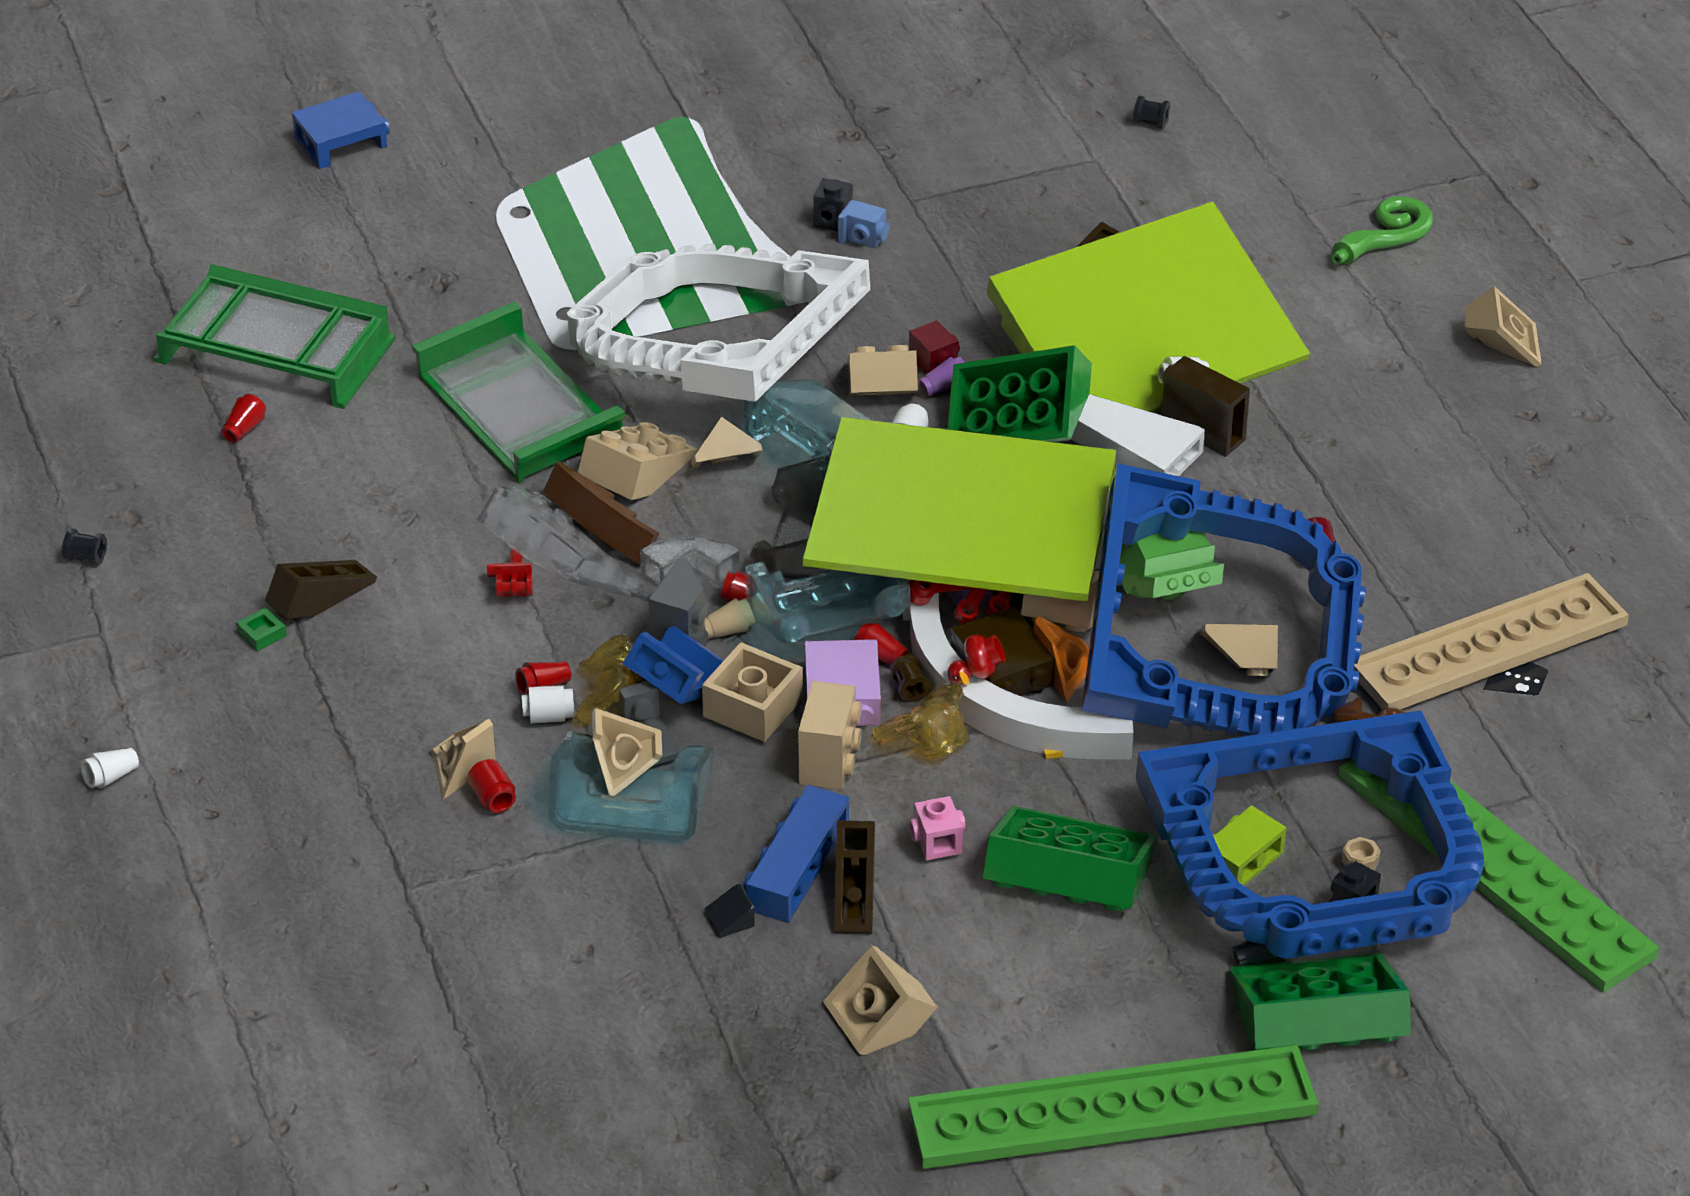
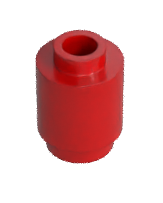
[467,759,516,813]

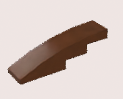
[543,462,660,565]

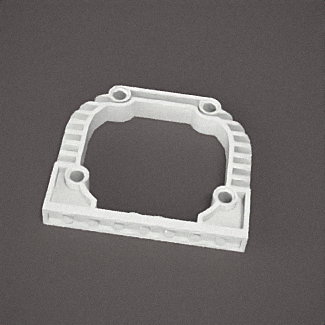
[567,244,870,402]

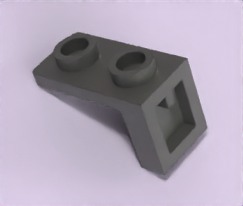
[619,681,680,766]

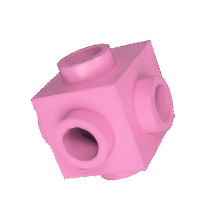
[909,796,966,860]

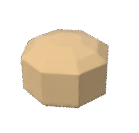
[1342,837,1381,871]

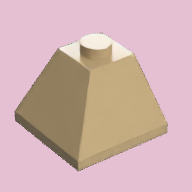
[1464,286,1542,368]
[1200,624,1278,676]
[823,945,938,1055]

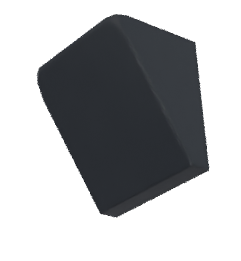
[705,883,755,937]

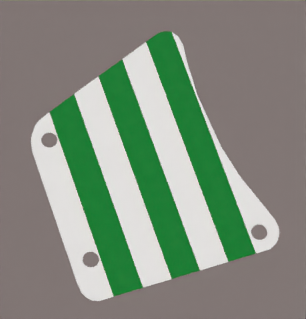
[496,117,807,350]

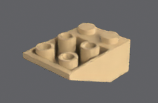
[578,422,697,500]

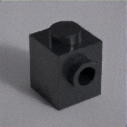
[813,178,853,231]

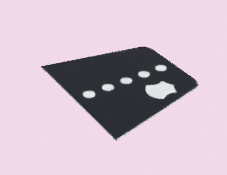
[1483,662,1548,696]

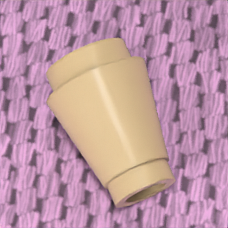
[705,598,756,639]

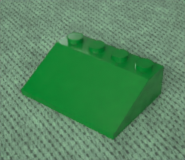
[948,345,1092,442]
[983,805,1158,911]
[1229,953,1411,1050]

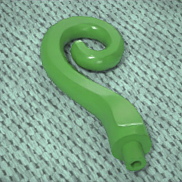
[1331,196,1433,265]

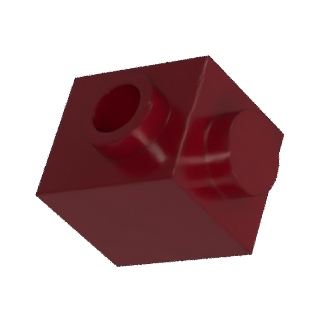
[909,320,960,374]

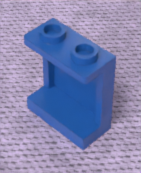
[292,91,390,169]
[623,626,724,704]

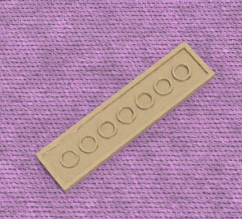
[1354,573,1629,710]

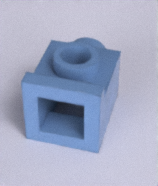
[838,200,889,249]

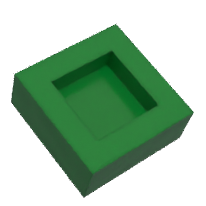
[236,607,287,651]

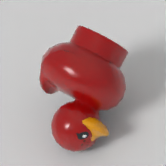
[947,634,1006,686]

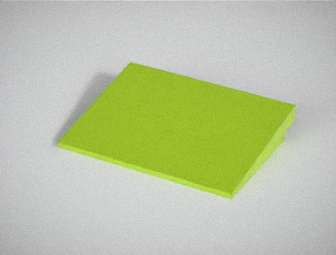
[986,201,1310,414]
[803,417,1116,602]

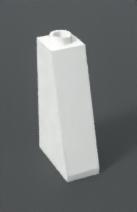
[1071,394,1205,476]

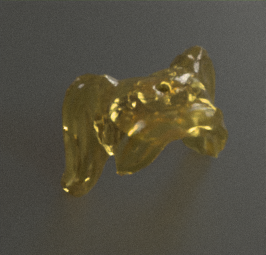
[574,634,647,727]
[871,683,970,759]

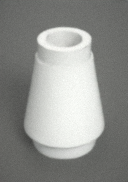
[80,748,139,789]

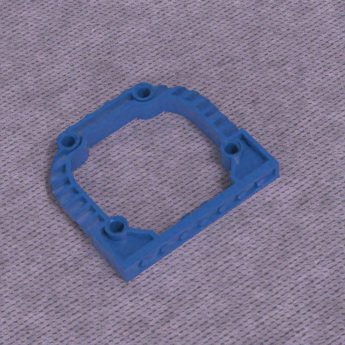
[1081,464,1366,736]
[1135,710,1484,958]

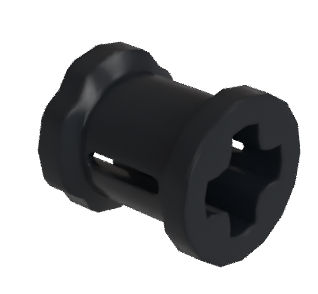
[1133,96,1170,128]
[62,528,107,565]

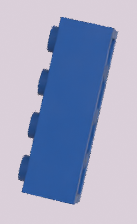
[743,785,849,923]

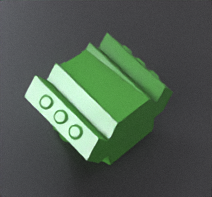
[1107,507,1224,600]

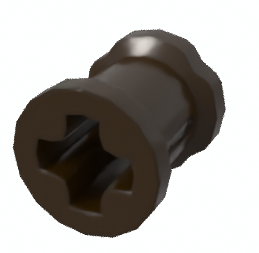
[890,654,931,702]

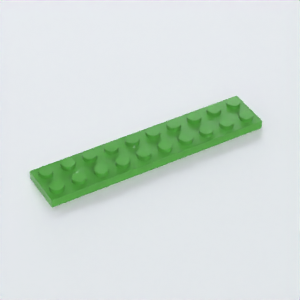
[1339,759,1660,993]
[908,1045,1318,1169]

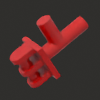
[487,548,533,597]

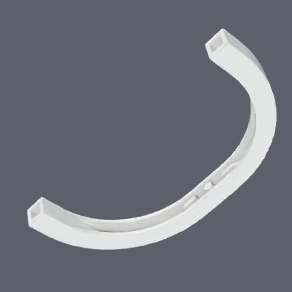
[903,449,1133,759]

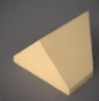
[691,417,763,468]
[592,708,662,799]
[430,718,496,800]

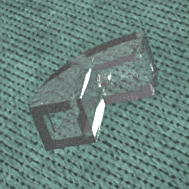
[640,537,740,590]

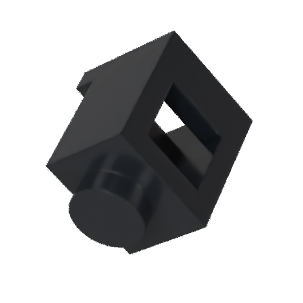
[1328,861,1381,902]

